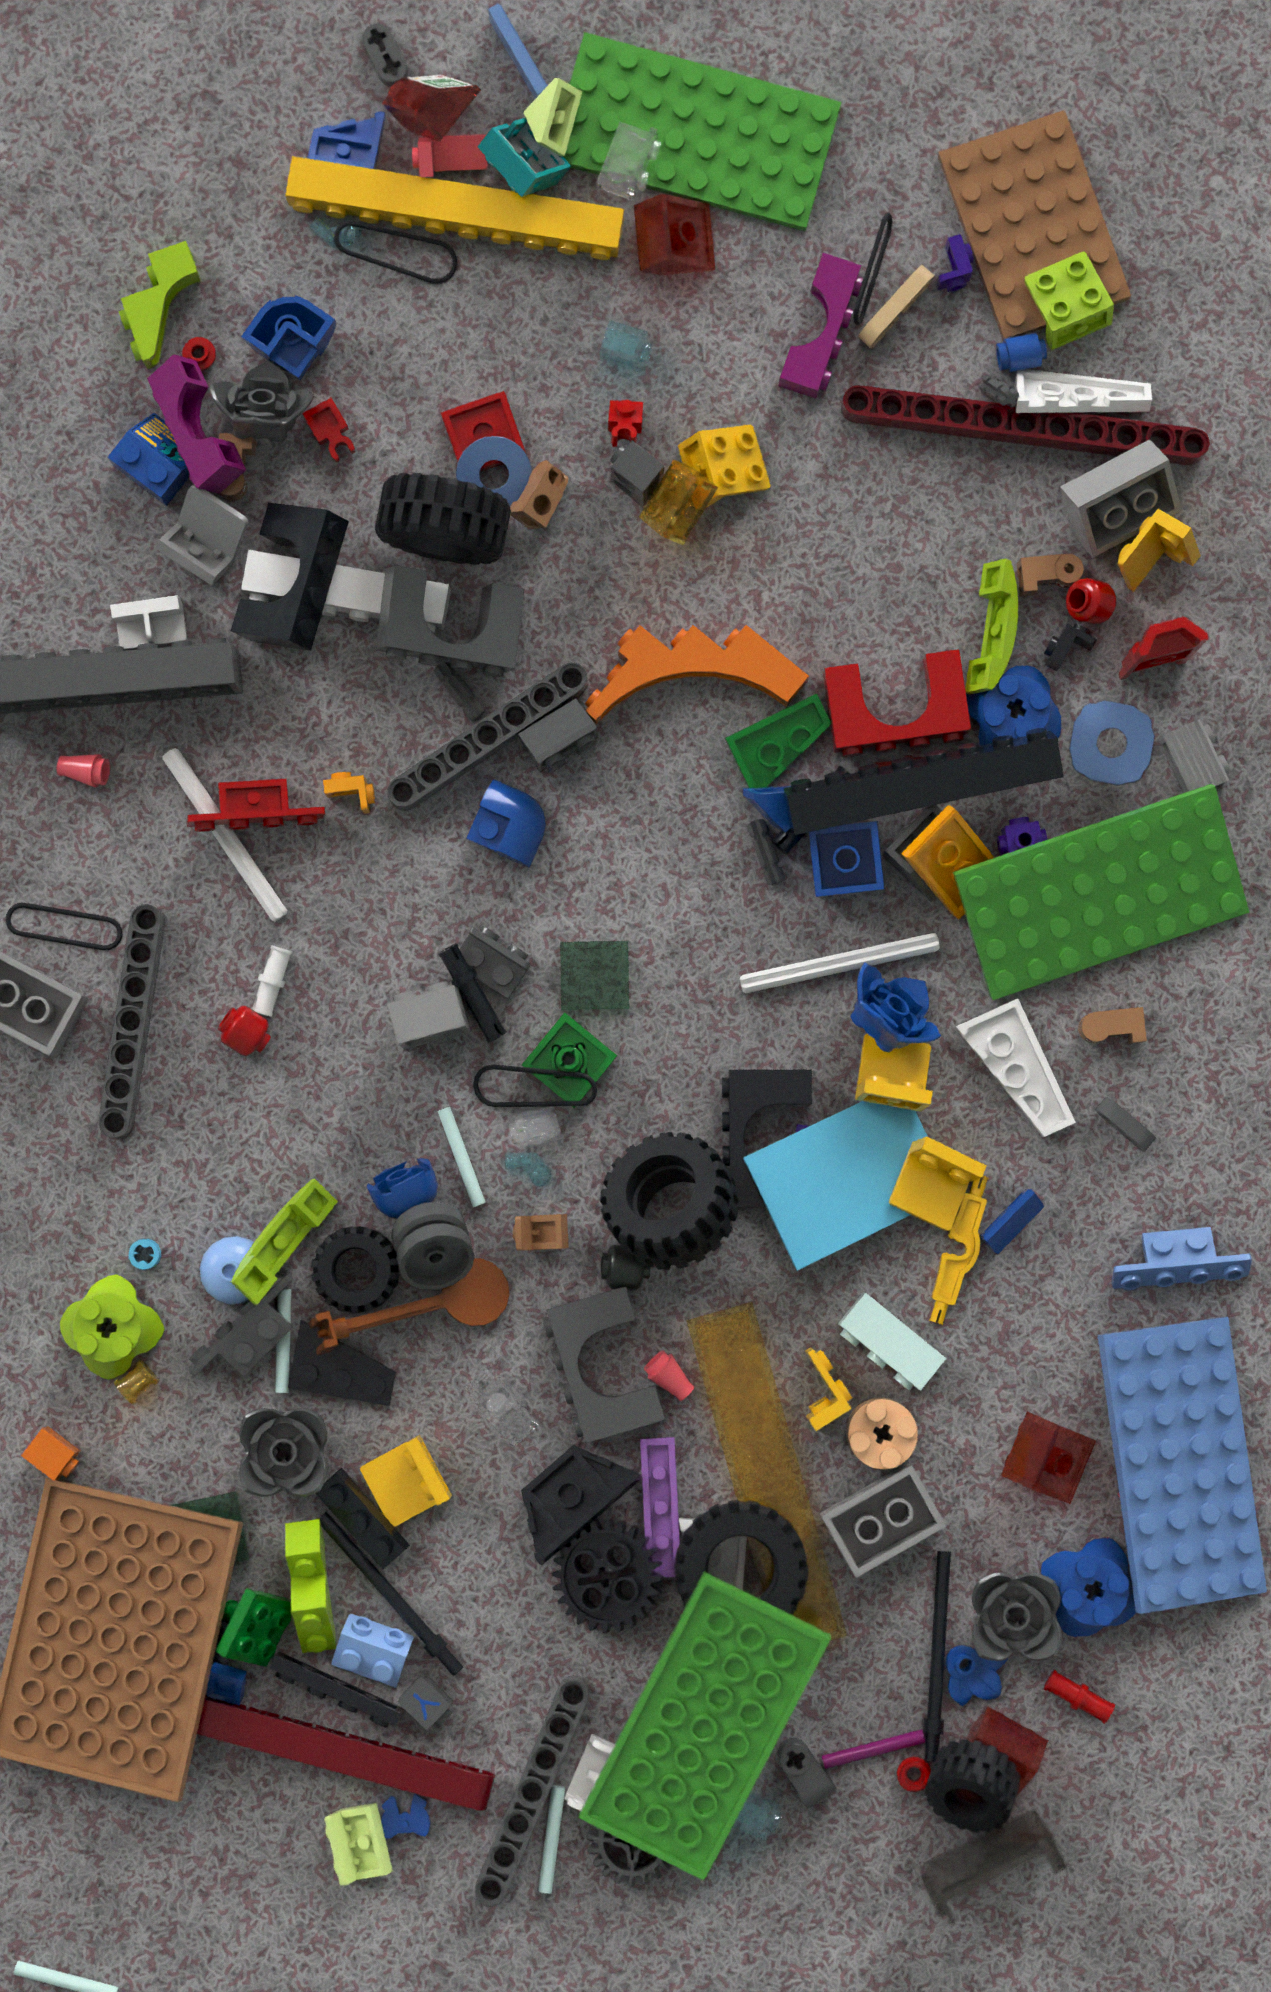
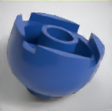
[367,1158,438,1219]

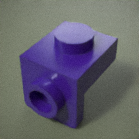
[936,234,974,292]

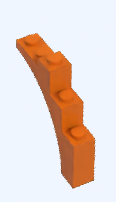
[585,625,809,724]

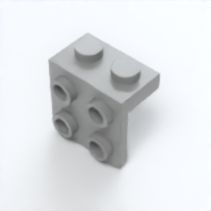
[156,484,248,586]

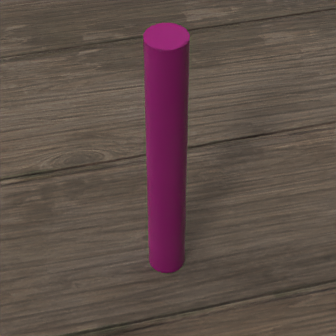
[822,1729,925,1769]

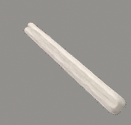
[163,748,287,922]
[740,933,940,993]

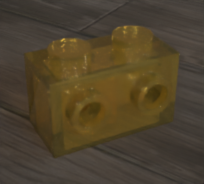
[639,459,719,545]

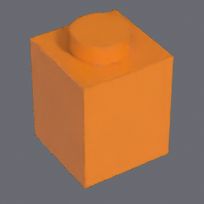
[21,1426,80,1481]

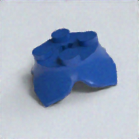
[966,666,1062,746]
[851,963,941,1052]
[1041,1538,1136,1637]

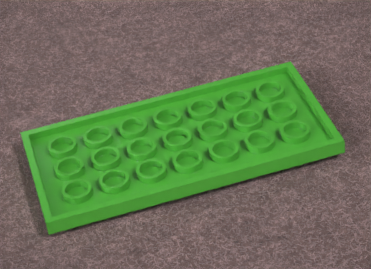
[563,32,842,232]
[953,784,1249,1000]
[578,1572,831,1881]

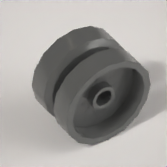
[391,1202,475,1290]

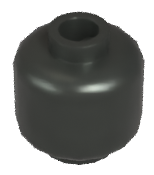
[600,1244,651,1290]

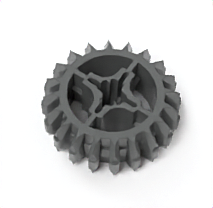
[586,1823,671,1887]

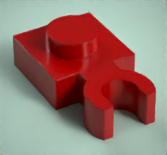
[302,397,355,463]
[608,400,643,447]

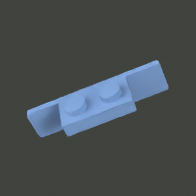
[1111,1227,1252,1290]

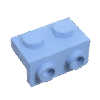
[331,1614,414,1688]

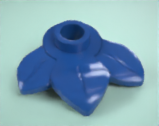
[945,1645,1008,1706]

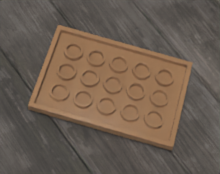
[938,110,1131,340]

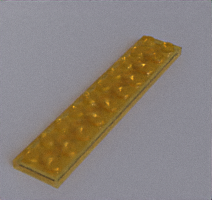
[686,1301,847,1640]

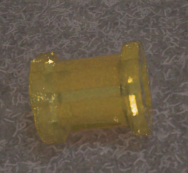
[114,1359,160,1405]

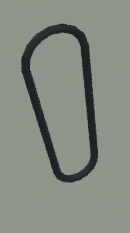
[334,221,457,284]
[473,1064,597,1107]

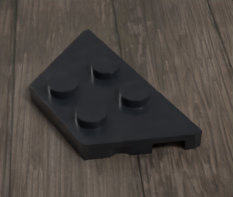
[521,1445,642,1565]

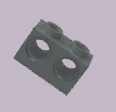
[610,440,664,507]

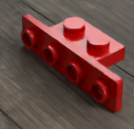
[186,779,325,832]

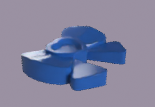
[381,1794,430,1839]

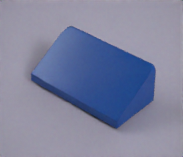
[980,1189,1044,1254]

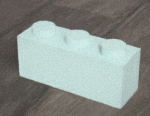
[838,1292,946,1391]

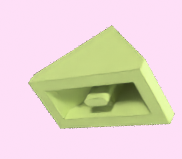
[524,78,582,156]

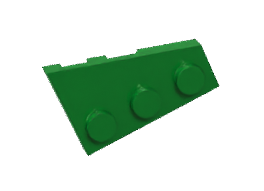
[724,693,831,788]

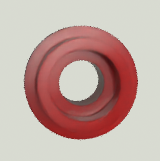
[182,337,216,371]
[897,1756,931,1792]

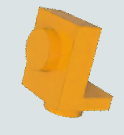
[323,772,375,813]

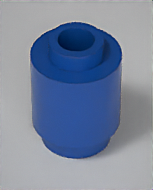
[996,333,1047,372]

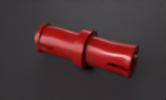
[1043,1670,1115,1724]

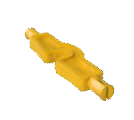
[929,1176,989,1325]

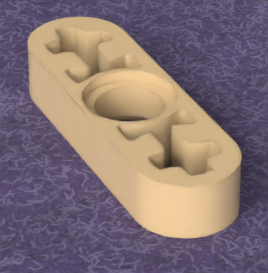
[858,265,935,348]

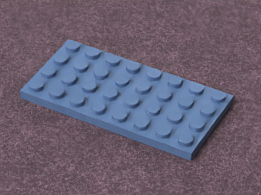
[1098,1317,1267,1614]

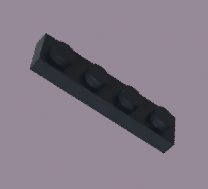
[270,1651,404,1728]

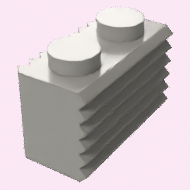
[1159,719,1230,793]

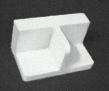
[110,595,187,650]

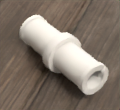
[251,945,292,1017]

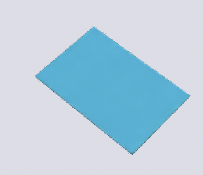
[743,1101,928,1271]

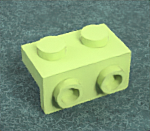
[325,1803,393,1886]

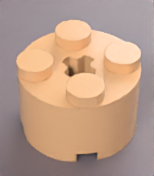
[846,1397,918,1469]

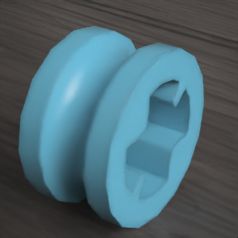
[128,1239,161,1270]

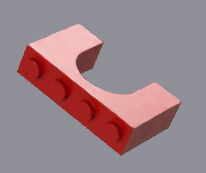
[823,649,971,757]

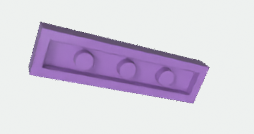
[640,1437,680,1578]

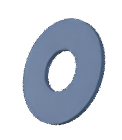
[456,436,532,506]

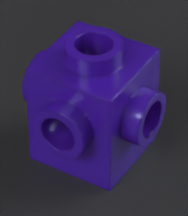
[997,817,1048,856]

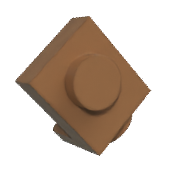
[513,1214,569,1251]

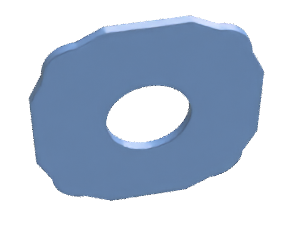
[1069,701,1154,785]

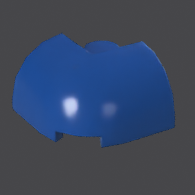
[241,295,336,380]
[466,779,546,868]

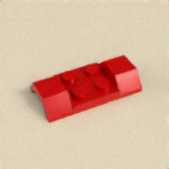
[1118,616,1209,680]

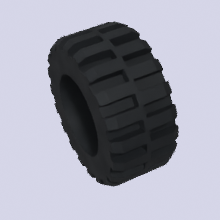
[375,473,511,565]
[600,1132,739,1270]
[675,1500,808,1615]

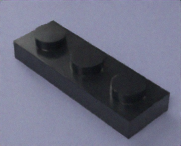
[315,1468,410,1570]

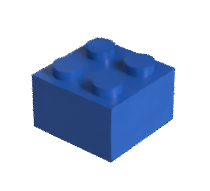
[809,821,885,897]

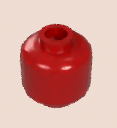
[1066,578,1116,624]
[218,1006,271,1056]

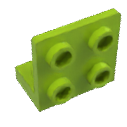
[1024,251,1114,351]

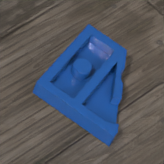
[307,112,385,169]

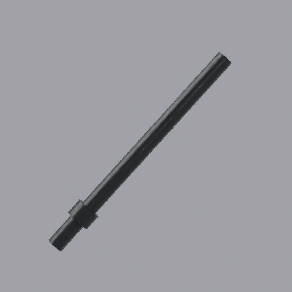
[318,1511,463,1676]
[923,1551,951,1762]

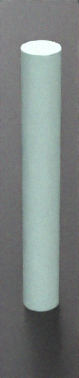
[437,1107,486,1207]
[275,1289,291,1393]
[538,1786,565,1893]
[14,1961,119,1992]

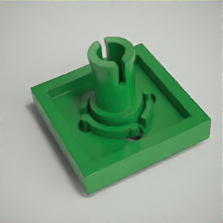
[522,1012,617,1109]
[215,1588,292,1667]

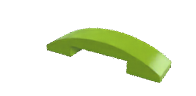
[965,558,1018,695]
[231,1179,338,1305]

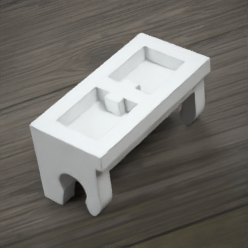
[564,1734,615,1810]

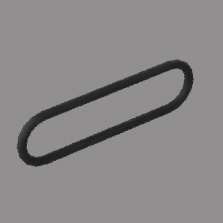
[853,213,892,325]
[6,903,122,950]

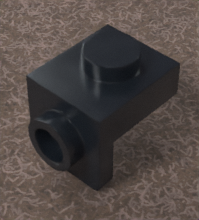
[1044,624,1097,671]

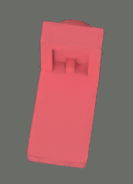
[412,134,488,177]

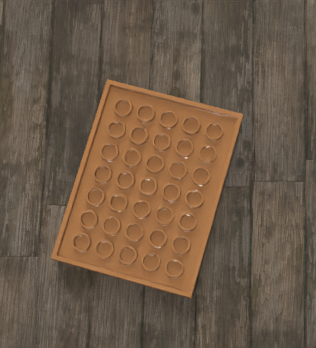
[0,1478,243,1802]

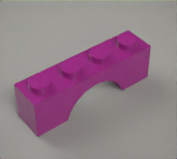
[778,252,864,399]
[147,354,246,494]

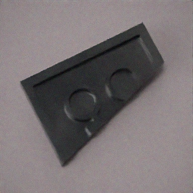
[288,1320,396,1406]

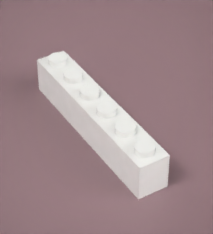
[241,550,451,633]

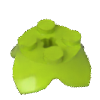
[60,1274,165,1380]

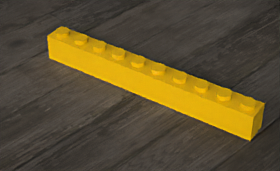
[285,156,624,260]

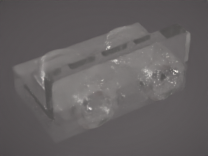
[596,122,662,201]

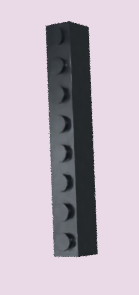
[783,728,1064,835]

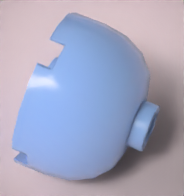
[200,1236,254,1305]

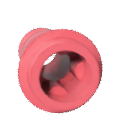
[57,754,110,788]
[644,1350,694,1401]

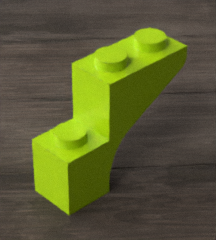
[119,241,201,369]
[285,1519,337,1653]

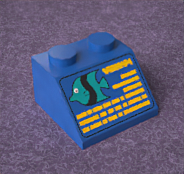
[107,413,190,506]

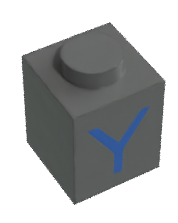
[397,1672,453,1731]

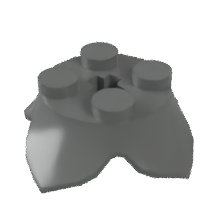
[210,360,314,442]
[239,1408,327,1497]
[972,1572,1062,1661]

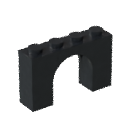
[231,503,349,651]
[722,1069,812,1208]

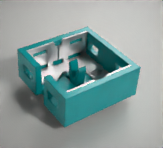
[478,117,571,197]

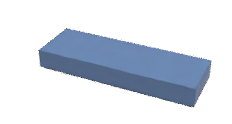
[488,4,547,99]

